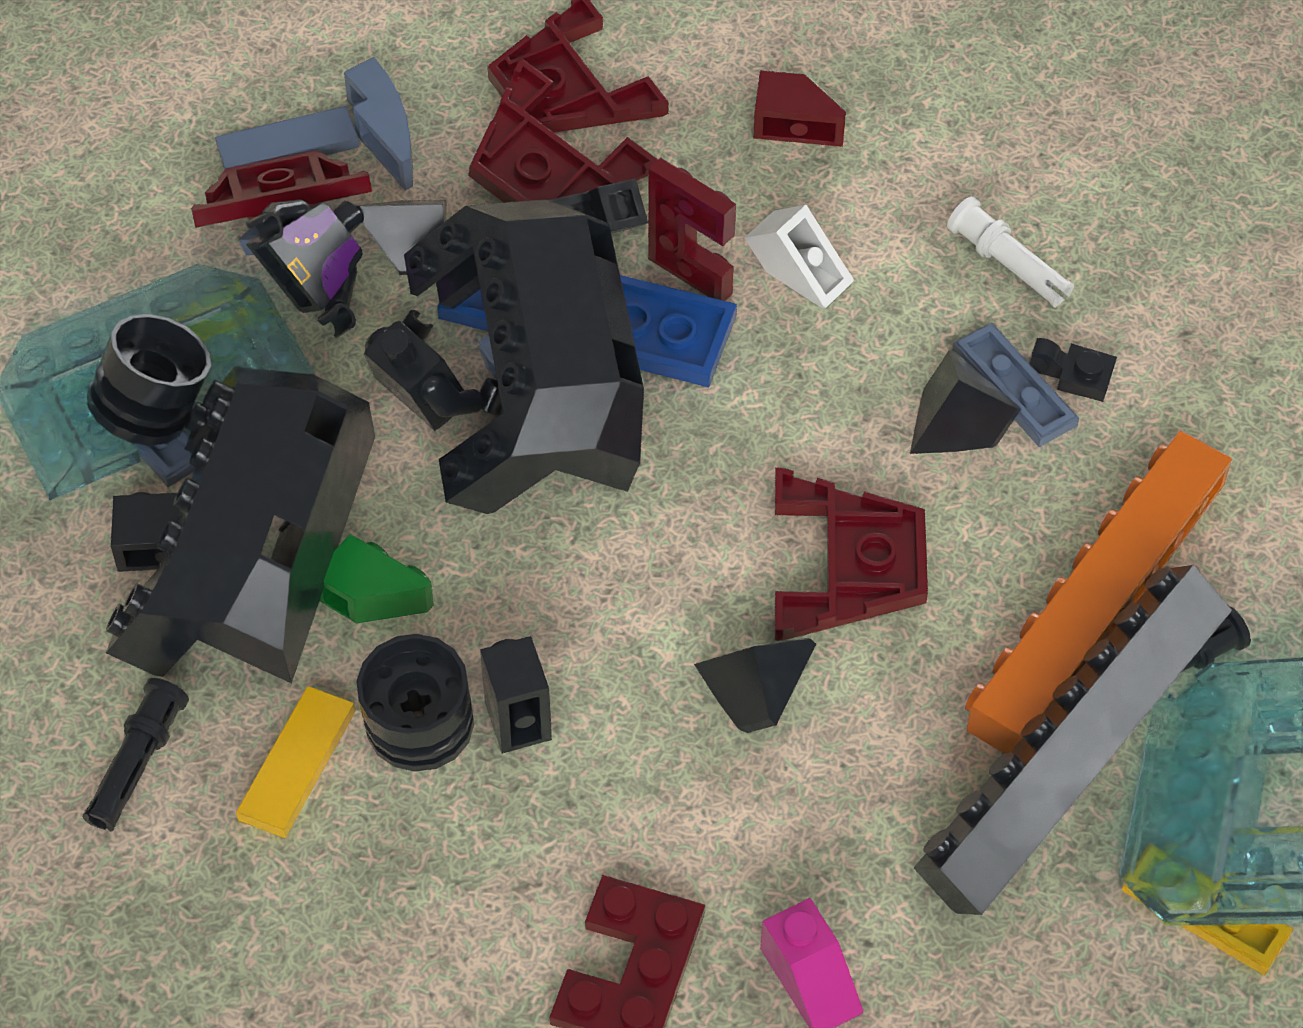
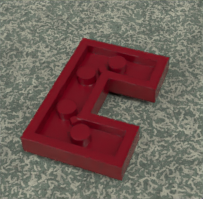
[648,158,736,301]
[549,875,706,1028]

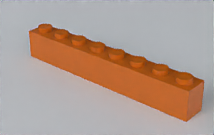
[965,430,1232,754]

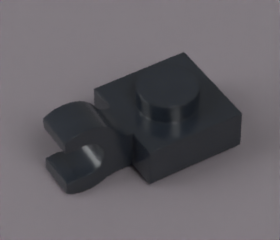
[1030,338,1117,402]

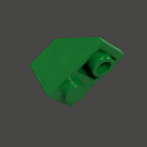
[320,534,434,624]

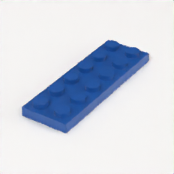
[437,275,737,387]

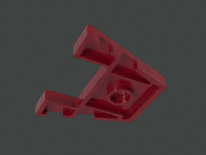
[487,0,669,133]
[468,59,658,203]
[775,467,928,641]

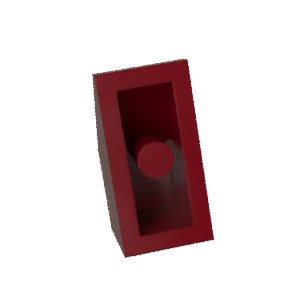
[753,70,846,147]

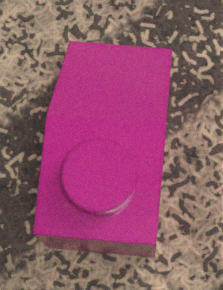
[760,898,864,1028]

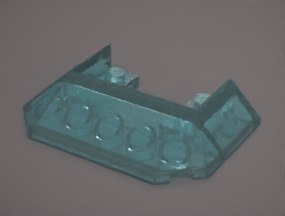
[0,264,316,500]
[1119,657,1303,926]

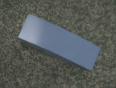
[344,57,413,190]

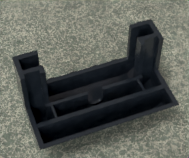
[404,200,644,514]
[106,367,375,684]

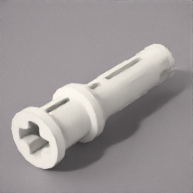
[947,196,1074,308]

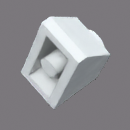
[744,205,854,309]

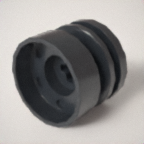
[87,314,211,446]
[356,634,474,772]

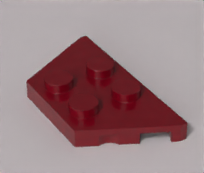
[191,150,372,228]

